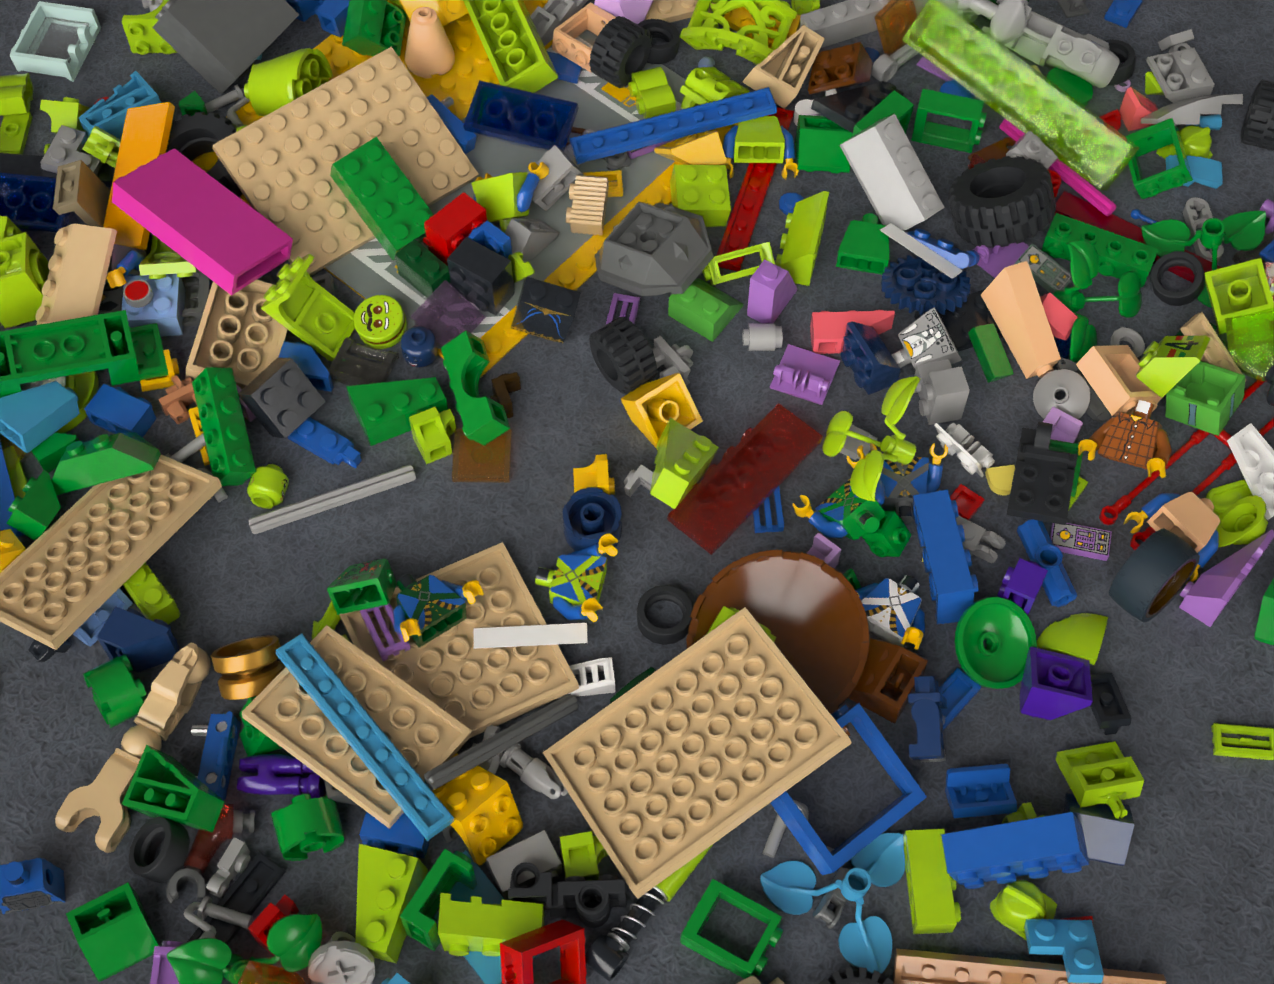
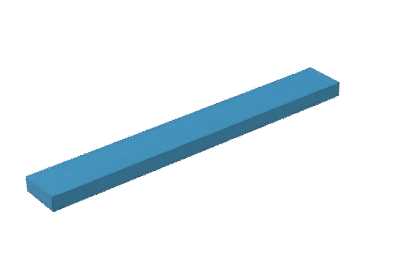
[276,633,454,841]

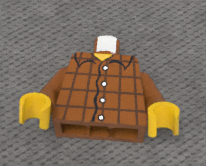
[1078,400,1172,478]

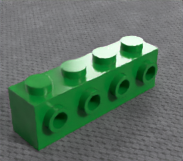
[1041,213,1159,287]
[192,367,256,486]

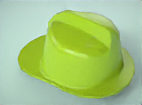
[1156,125,1213,160]
[1216,495,1268,547]
[990,879,1057,941]

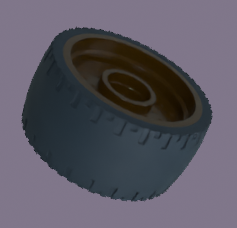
[1109,528,1200,622]

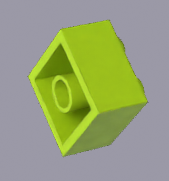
[670,165,731,227]
[1204,258,1274,335]

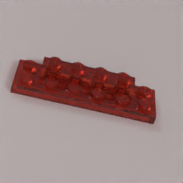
[667,403,823,555]

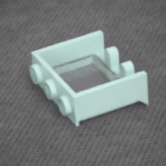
[10,1,101,82]

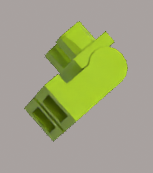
[680,67,750,109]

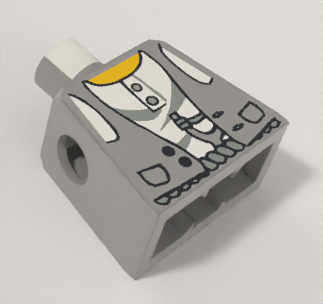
[891,308,962,370]

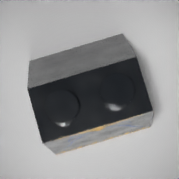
[511,277,581,343]

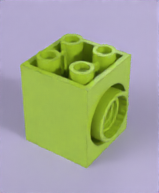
[0,232,50,329]

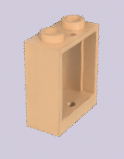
[552,2,616,73]
[1076,345,1163,416]

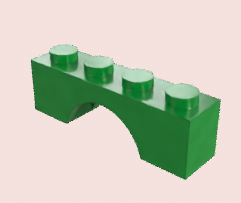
[441,330,510,446]

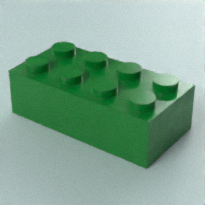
[330,137,434,261]

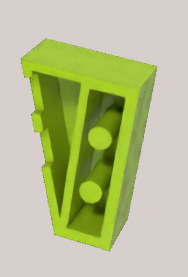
[438,893,544,957]

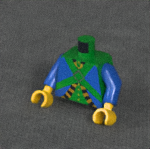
[793,449,886,540]

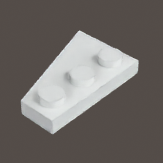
[1227,423,1274,520]

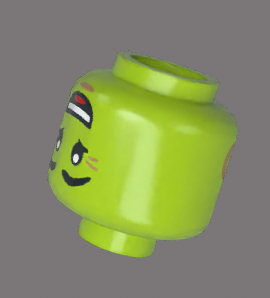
[247,464,289,509]

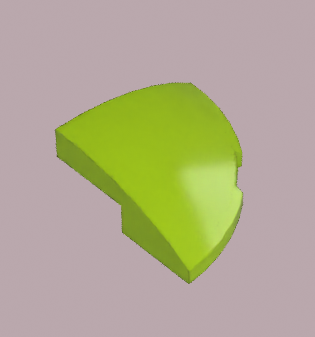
[1037,613,1108,665]

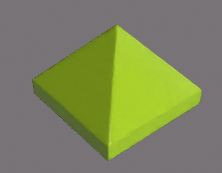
[1145,71,1164,95]

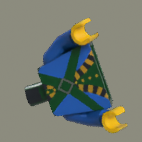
[393,574,485,648]

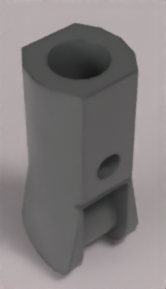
[812,867,849,929]

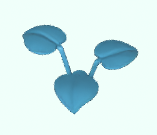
[760,833,905,974]

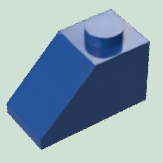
[278,342,333,392]

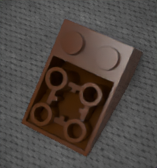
[848,638,928,724]

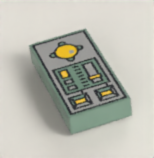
[1014,244,1072,294]

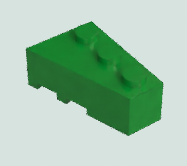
[122,745,225,832]

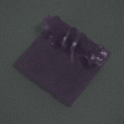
[410,280,485,346]

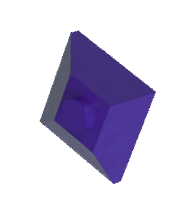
[1020,646,1093,720]

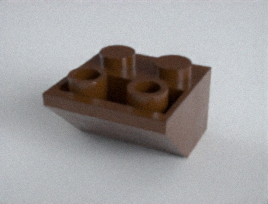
[808,42,873,94]

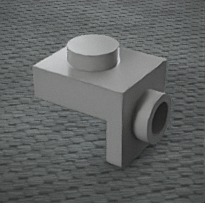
[624,464,654,497]

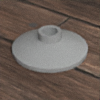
[1033,369,1091,419]

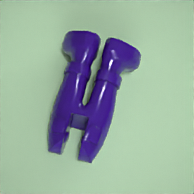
[237,754,326,799]

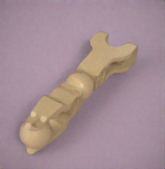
[55,642,211,853]

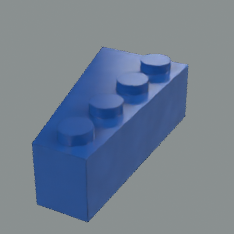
[913,490,979,624]

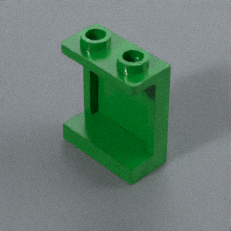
[400,849,477,952]

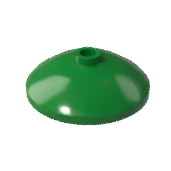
[955,597,1037,689]

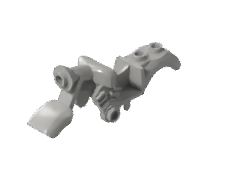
[929,0,1119,88]

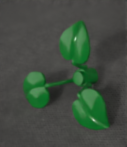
[1141,211,1266,308]
[1053,241,1142,363]
[166,913,322,984]

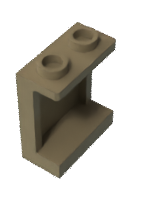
[53,160,110,227]

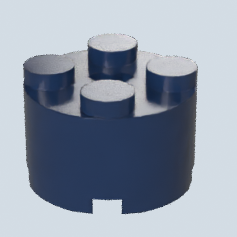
[563,487,622,551]

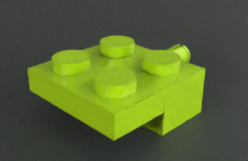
[1055,741,1144,819]

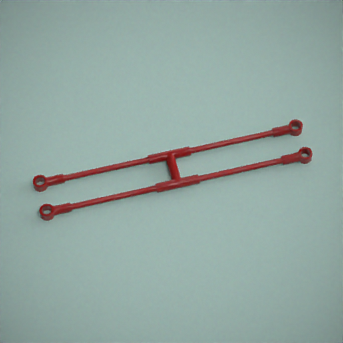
[1099,368,1274,550]

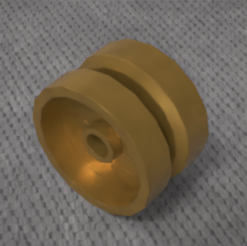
[211,635,286,700]

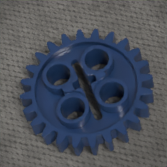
[881,255,971,316]

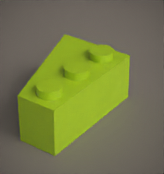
[650,418,719,509]
[355,844,428,964]

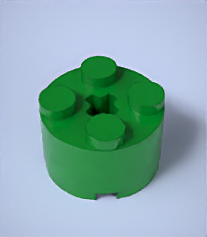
[83,654,147,728]
[271,794,344,861]

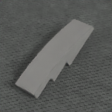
[531,0,588,46]
[1141,94,1243,125]

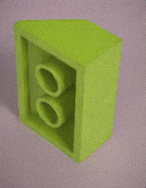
[775,191,829,286]

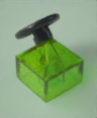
[1225,310,1274,406]

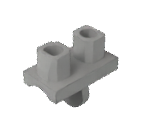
[652,336,693,385]

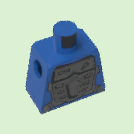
[0,858,65,914]

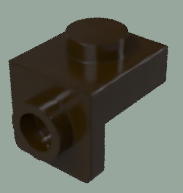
[490,372,521,418]

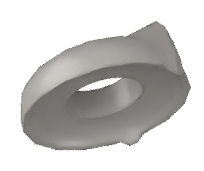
[1110,327,1145,358]

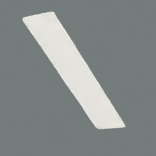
[880,223,962,278]

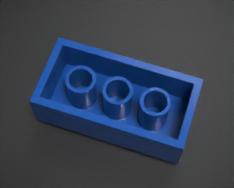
[941,812,1090,889]

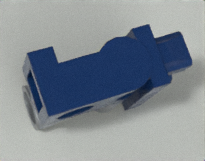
[908,676,947,762]

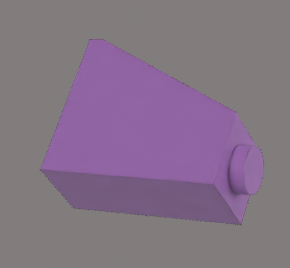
[747,259,798,323]

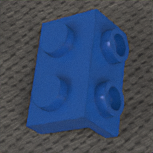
[945,764,1017,818]

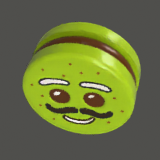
[353,295,408,349]

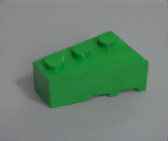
[346,377,448,446]

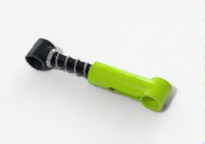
[585,839,720,982]

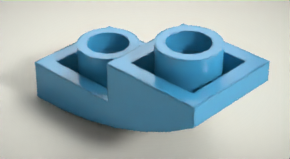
[1166,155,1223,189]

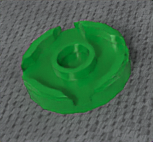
[1043,68,1093,109]

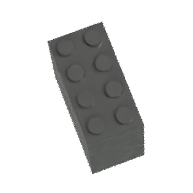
[153,0,299,94]

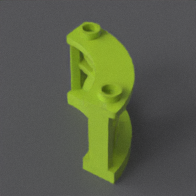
[680,0,797,65]

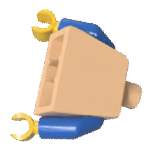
[1124,492,1220,584]

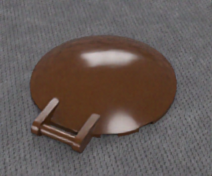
[686,550,870,736]

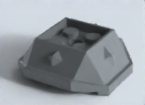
[595,202,713,296]

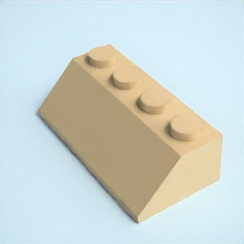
[36,223,117,325]

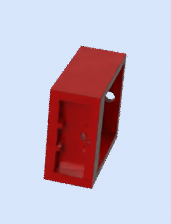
[500,919,587,984]

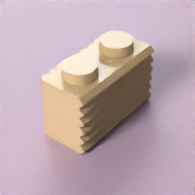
[566,175,609,236]

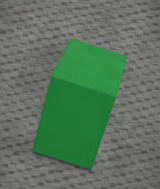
[30,433,79,473]

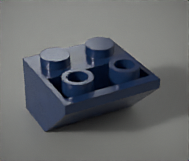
[841,321,901,395]
[97,606,180,673]

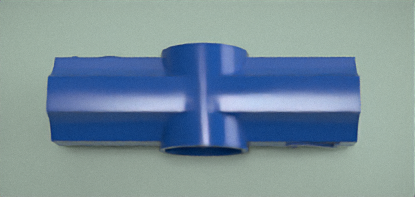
[1017,519,1077,607]

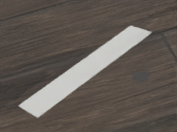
[473,623,588,649]

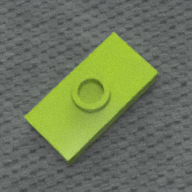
[0,112,32,154]

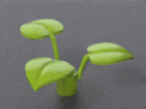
[822,376,921,502]

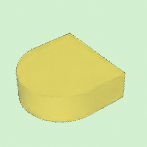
[985,465,1015,495]

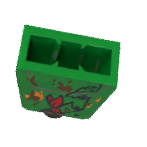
[327,558,397,615]

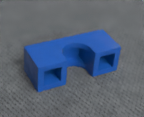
[285,0,350,38]

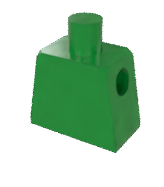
[836,213,889,275]

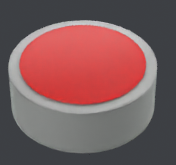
[123,279,153,308]

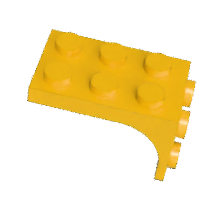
[432,753,523,865]

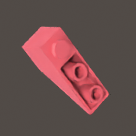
[810,310,895,354]

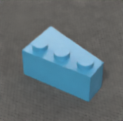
[79,71,161,140]

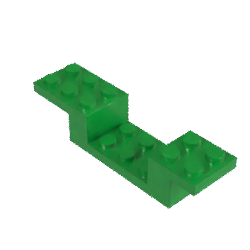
[0,310,168,398]

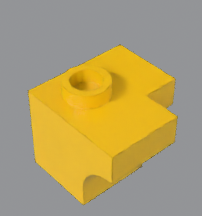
[573,454,615,495]

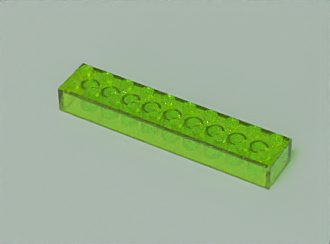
[902,0,1140,190]

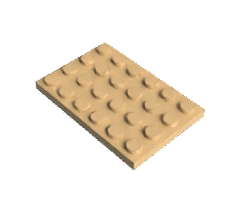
[242,625,472,829]

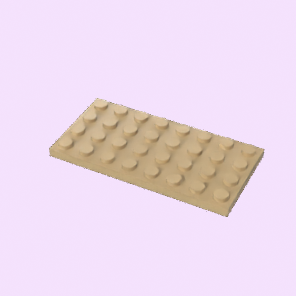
[0,455,222,650]

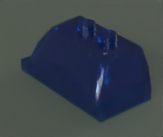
[463,80,579,152]
[0,173,71,232]

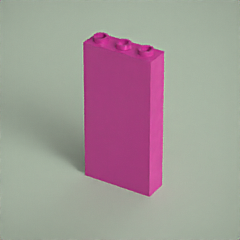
[112,148,293,296]

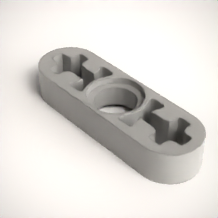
[1183,197,1224,263]

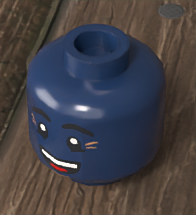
[400,326,438,368]

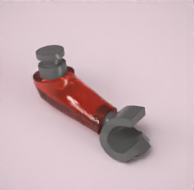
[166,804,255,905]

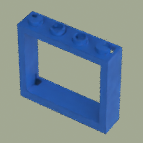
[770,703,927,875]

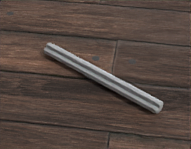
[248,465,416,534]

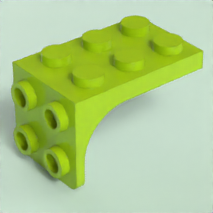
[122,0,178,55]
[139,234,198,279]
[261,253,355,361]

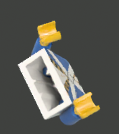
[855,575,925,650]

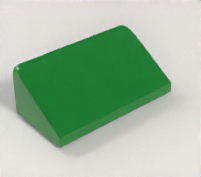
[968,323,1014,383]

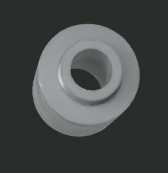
[742,323,783,351]

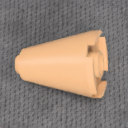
[405,7,455,78]

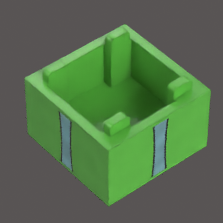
[1165,361,1246,436]

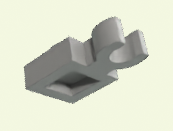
[206,837,250,899]

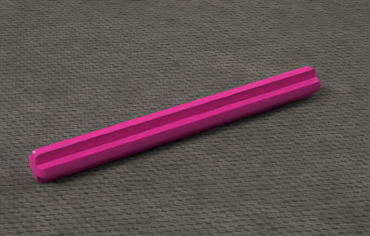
[999,118,1116,216]

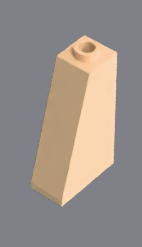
[981,261,1061,379]

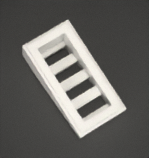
[557,657,615,699]

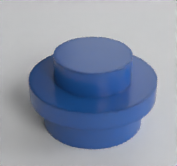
[779,193,804,215]

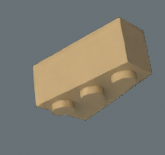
[743,25,825,109]

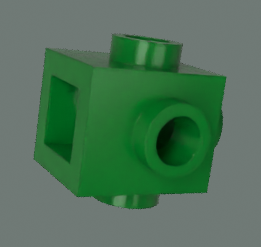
[862,511,912,557]

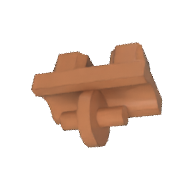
[159,375,197,424]

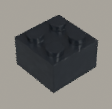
[447,237,515,316]
[238,358,326,439]

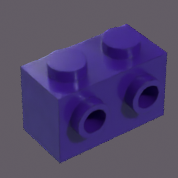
[997,558,1048,616]

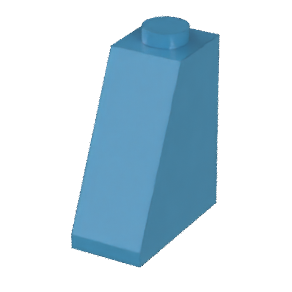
[0,381,80,453]

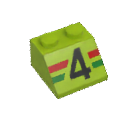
[1136,335,1210,398]

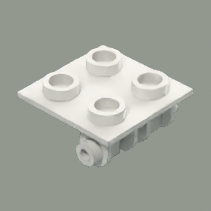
[934,423,995,477]

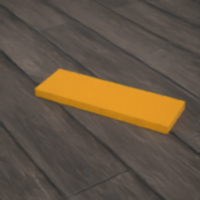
[103,102,175,250]

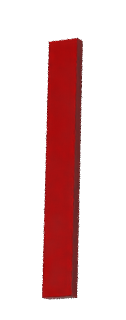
[716,107,794,271]

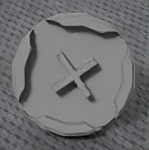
[308,932,375,984]

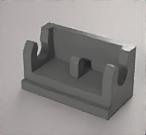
[182,270,213,326]

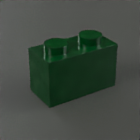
[395,239,452,304]

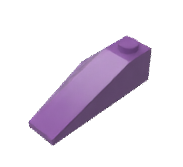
[1179,530,1274,627]

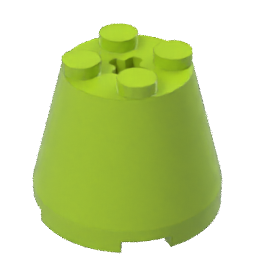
[244,48,333,116]

